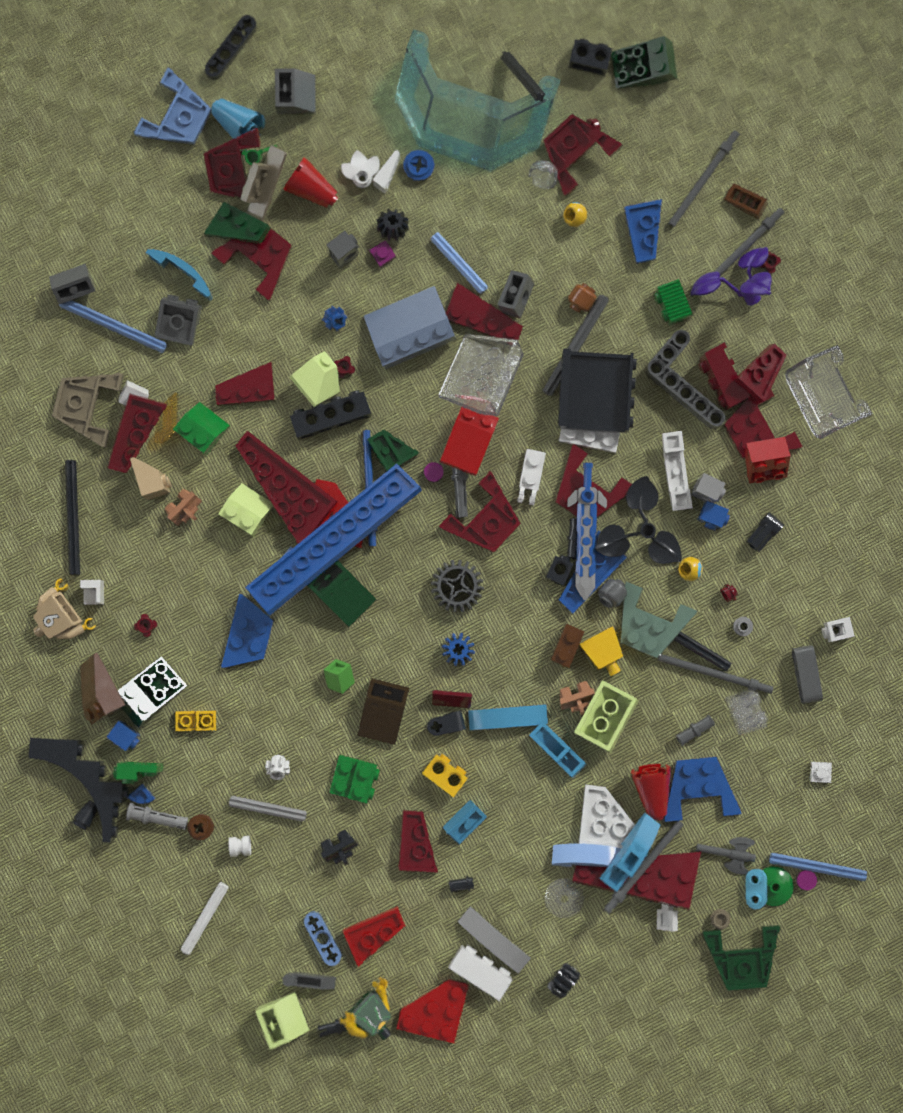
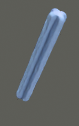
[431,232,488,294]

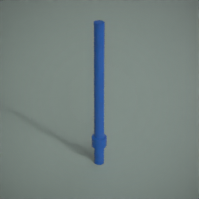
[363,430,378,547]

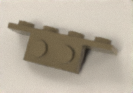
[240,146,287,222]

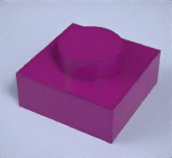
[369,240,396,268]

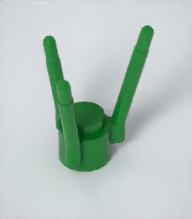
[242,145,277,165]

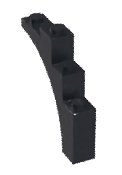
[29,737,129,843]

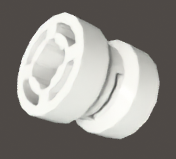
[229,836,251,857]

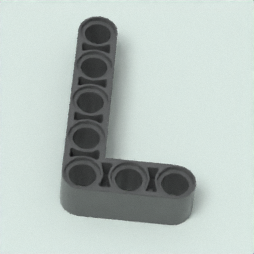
[646,330,725,429]

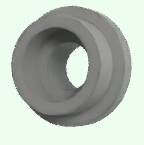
[733,617,753,636]

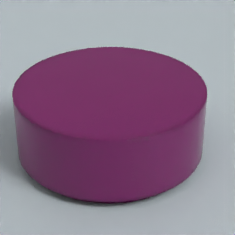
[424,462,443,482]
[796,870,817,890]

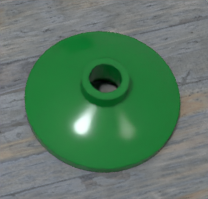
[755,866,794,906]

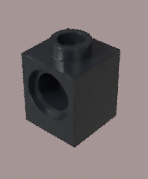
[545,555,573,586]

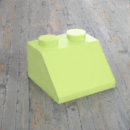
[218,483,273,537]

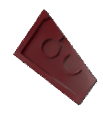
[734,343,787,403]
[215,362,275,406]

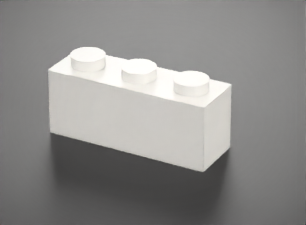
[449,945,512,1001]

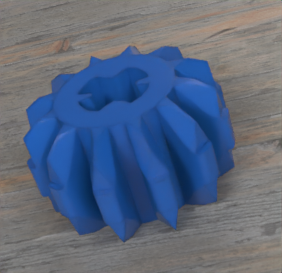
[442,633,475,666]

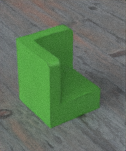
[323,659,355,694]

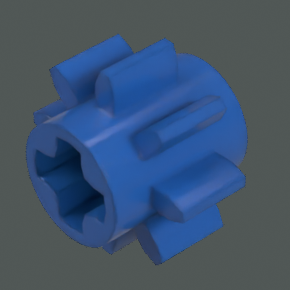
[322,306,348,331]

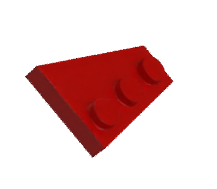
[343,906,405,967]

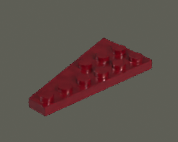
[235,430,338,544]
[572,852,701,910]

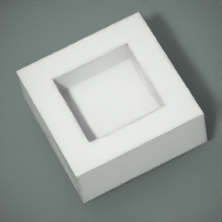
[810,762,832,783]

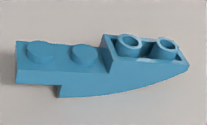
[600,813,660,892]

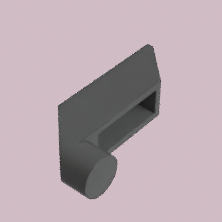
[282,972,336,990]

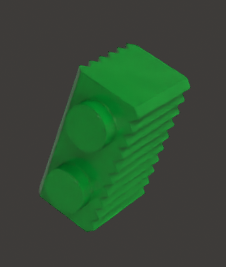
[654,279,693,326]

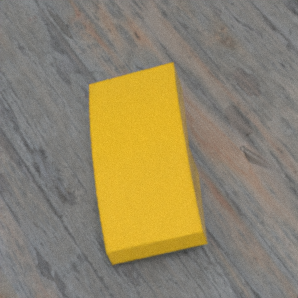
[175,711,216,731]

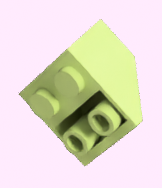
[256,992,309,1049]

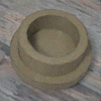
[710,909,730,929]

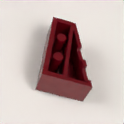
[698,342,750,411]

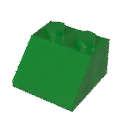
[173,402,230,456]

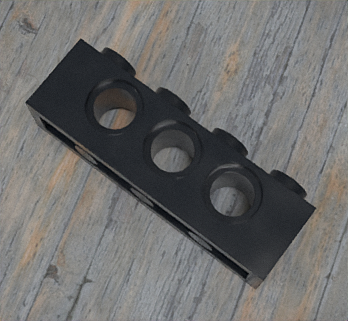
[290,390,372,440]

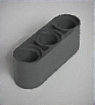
[792,645,823,704]

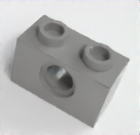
[691,473,726,503]

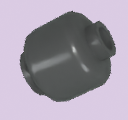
[598,579,627,608]

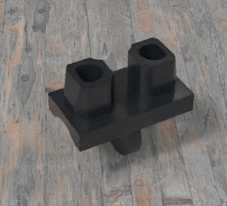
[320,830,359,866]

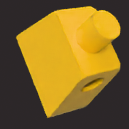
[579,626,623,676]

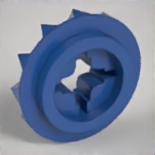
[404,150,434,181]

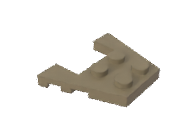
[52,373,124,448]

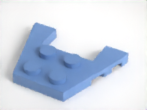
[134,68,212,144]

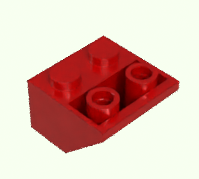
[745,437,791,484]

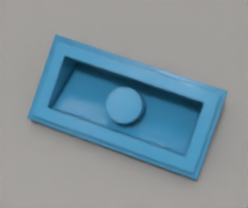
[443,800,487,845]

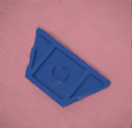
[221,594,274,668]

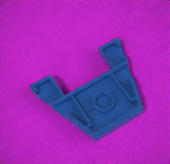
[664,757,741,822]

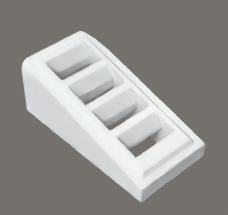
[373,150,400,193]

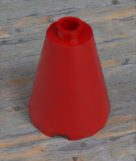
[283,157,338,208]
[631,763,671,821]

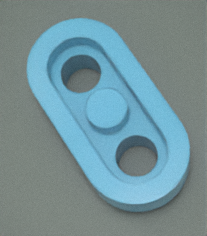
[746,869,767,909]

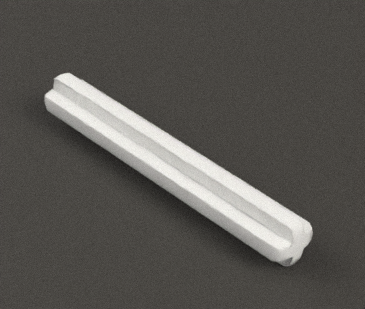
[181,882,229,955]

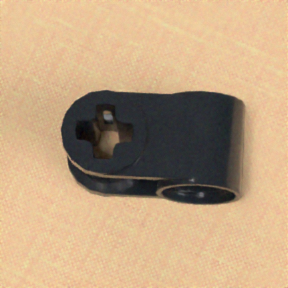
[427,710,466,736]

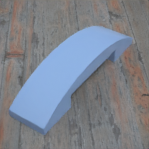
[552,844,621,867]

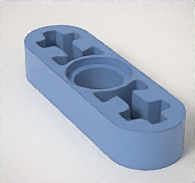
[304,911,342,966]

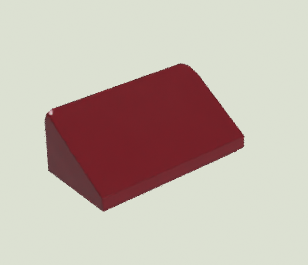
[432,690,472,708]

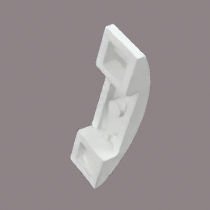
[662,431,693,511]

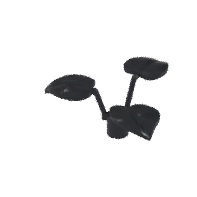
[595,476,682,564]

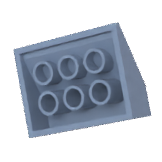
[364,286,457,369]

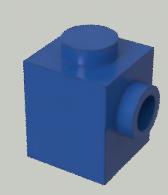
[697,501,730,531]

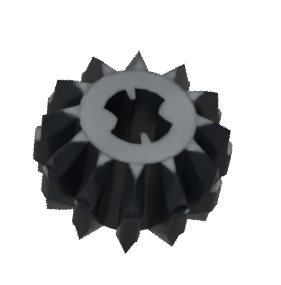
[376,208,409,242]
[548,963,580,999]

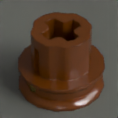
[188,814,214,840]

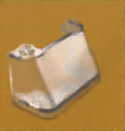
[785,345,872,439]

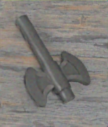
[696,837,756,875]

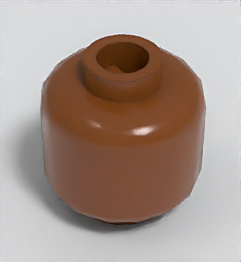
[568,283,597,313]

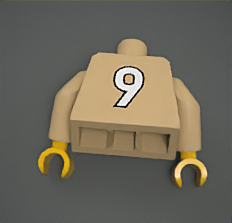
[33,579,96,640]

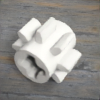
[266,755,290,780]

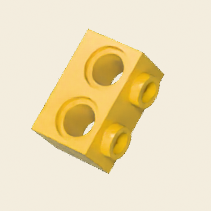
[422,754,468,798]

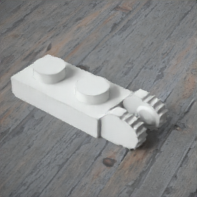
[518,449,546,506]

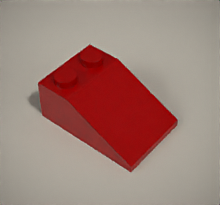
[440,404,499,476]

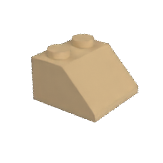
[130,457,172,500]

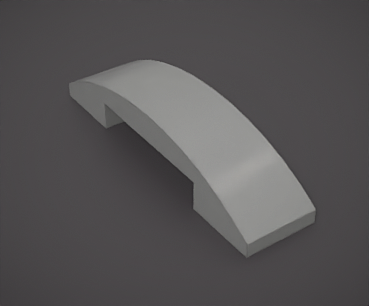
[458,906,531,973]

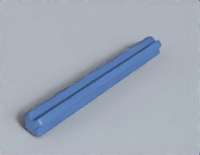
[769,853,867,881]

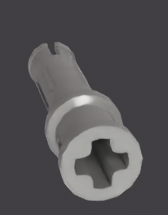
[126,803,188,830]

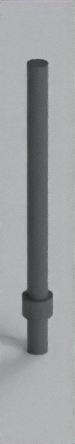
[668,130,740,227]
[714,207,785,276]
[658,654,773,694]
[603,821,684,914]

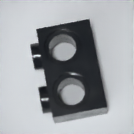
[568,39,612,76]

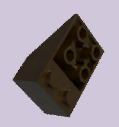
[357,678,410,745]

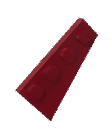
[107,393,167,473]

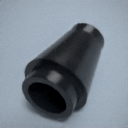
[72,800,97,831]

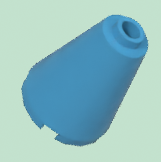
[211,99,265,139]

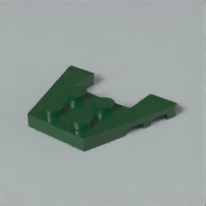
[702,925,780,991]

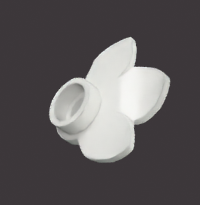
[342,150,380,188]

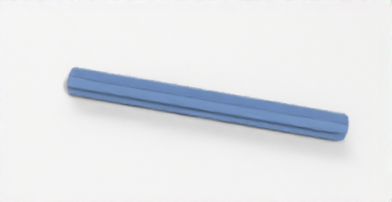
[59,300,167,353]

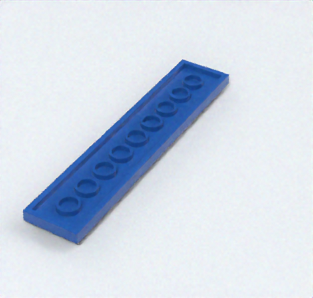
[245,464,422,616]

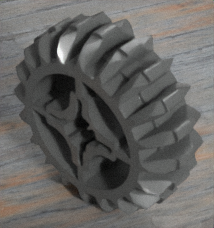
[431,559,484,612]

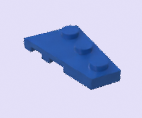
[624,199,662,264]

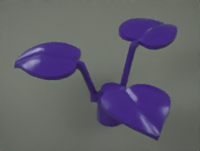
[690,247,772,306]

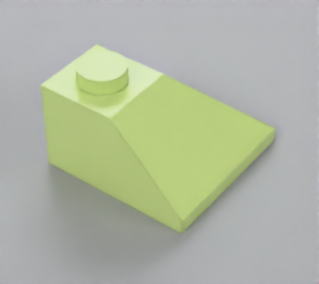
[290,351,340,407]

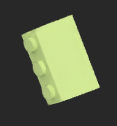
[574,680,639,753]

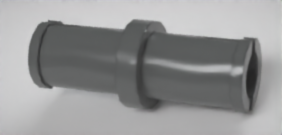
[675,715,715,746]

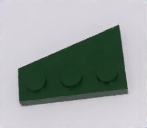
[203,202,271,244]

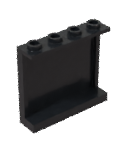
[557,348,637,433]

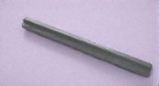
[543,295,609,396]

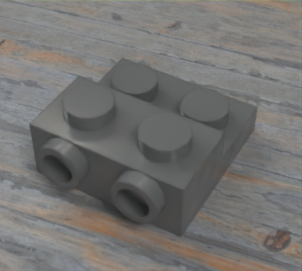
[155,295,202,346]

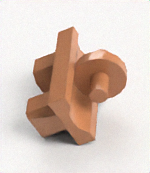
[165,489,202,526]
[559,681,595,716]

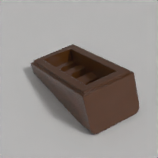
[724,183,768,220]

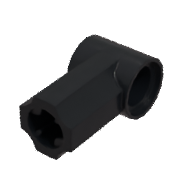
[746,512,784,552]

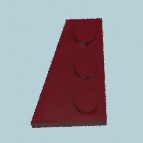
[398,810,438,872]

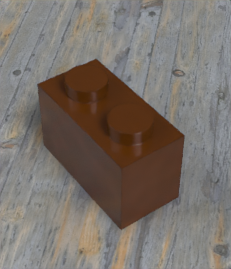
[550,624,585,668]

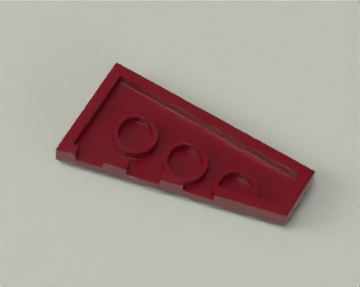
[446,283,523,346]

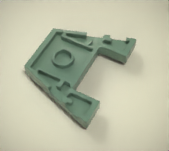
[621,581,698,658]

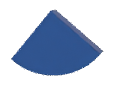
[128,784,156,804]

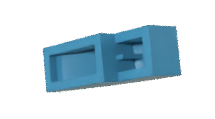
[529,721,587,779]

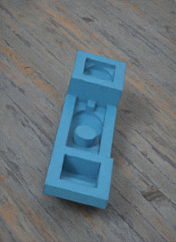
[146,249,213,301]
[468,704,548,730]

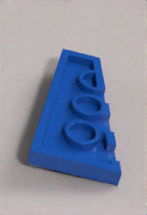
[559,530,627,614]

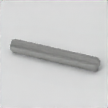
[229,796,307,822]

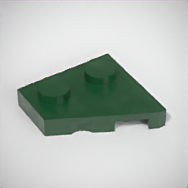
[367,429,419,472]

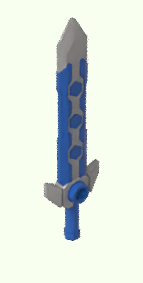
[567,463,607,600]

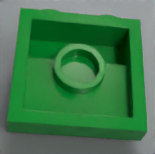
[329,754,380,803]
[113,761,164,784]

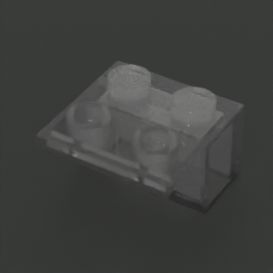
[725,689,768,735]

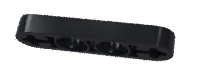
[205,15,257,80]

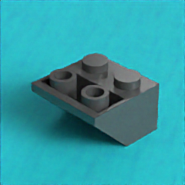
[275,68,316,114]

